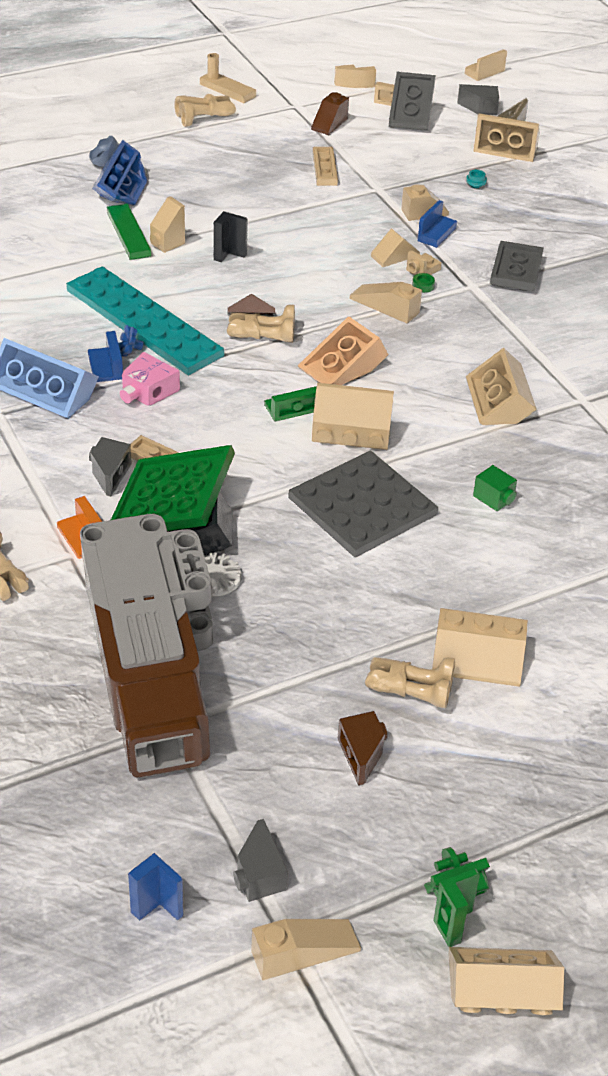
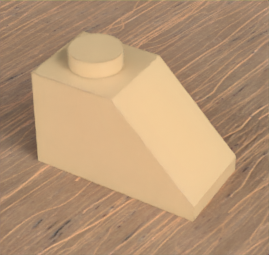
[401,185,449,221]
[150,196,185,253]

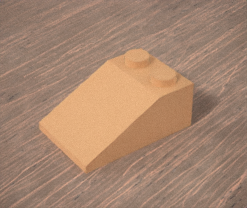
[298,316,389,385]

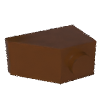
[311,92,349,135]
[337,711,388,786]

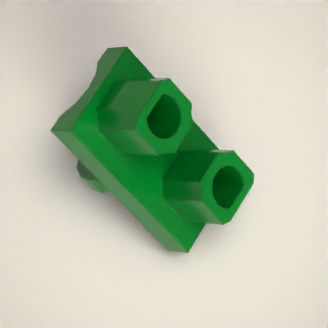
[424,847,490,898]

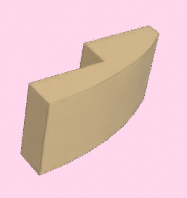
[334,64,376,88]

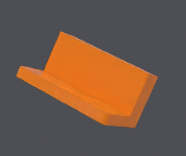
[57,496,102,559]

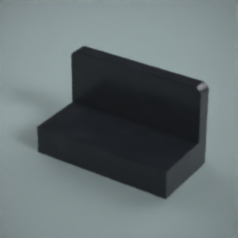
[213,211,248,263]

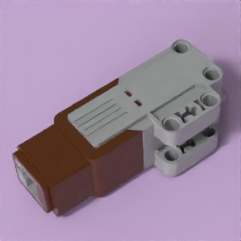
[80,514,213,778]

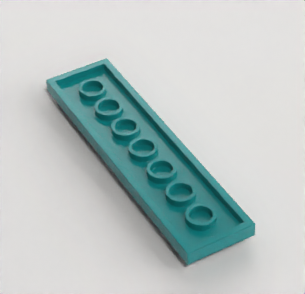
[66,266,224,376]

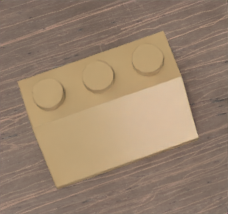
[473,113,540,162]
[466,348,537,425]
[312,383,394,450]
[432,608,528,687]
[449,947,564,1015]

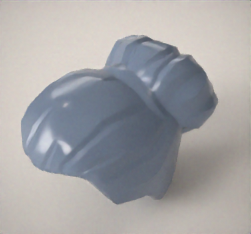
[89,135,119,167]

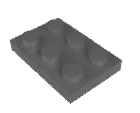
[389,71,436,131]
[490,240,544,291]

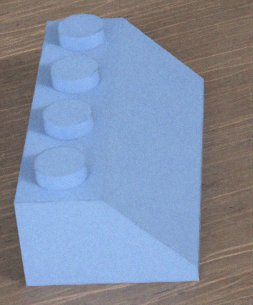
[0,338,99,419]

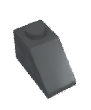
[457,84,499,115]
[89,437,132,496]
[233,819,287,902]

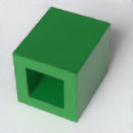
[473,465,517,511]

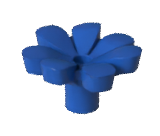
[118,325,143,357]

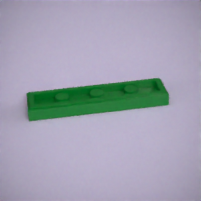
[107,203,151,260]

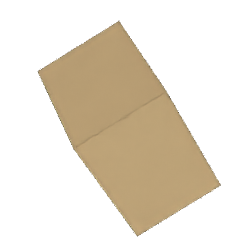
[371,228,420,267]

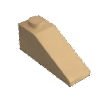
[349,282,422,324]
[251,919,361,981]

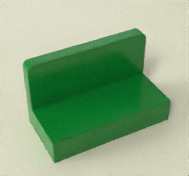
[264,386,317,422]
[433,869,480,947]

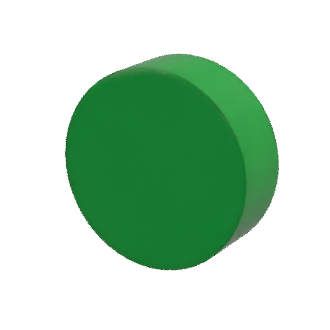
[412,273,435,293]

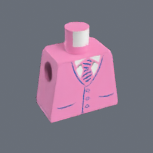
[120,352,180,405]

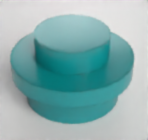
[466,169,487,188]

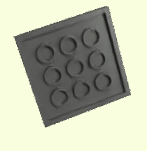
[288,450,439,558]

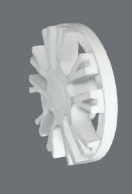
[205,553,241,596]

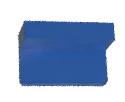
[417,200,457,248]
[88,331,123,382]
[128,853,183,921]

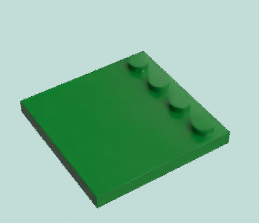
[110,445,235,531]

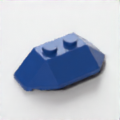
[92,140,147,205]

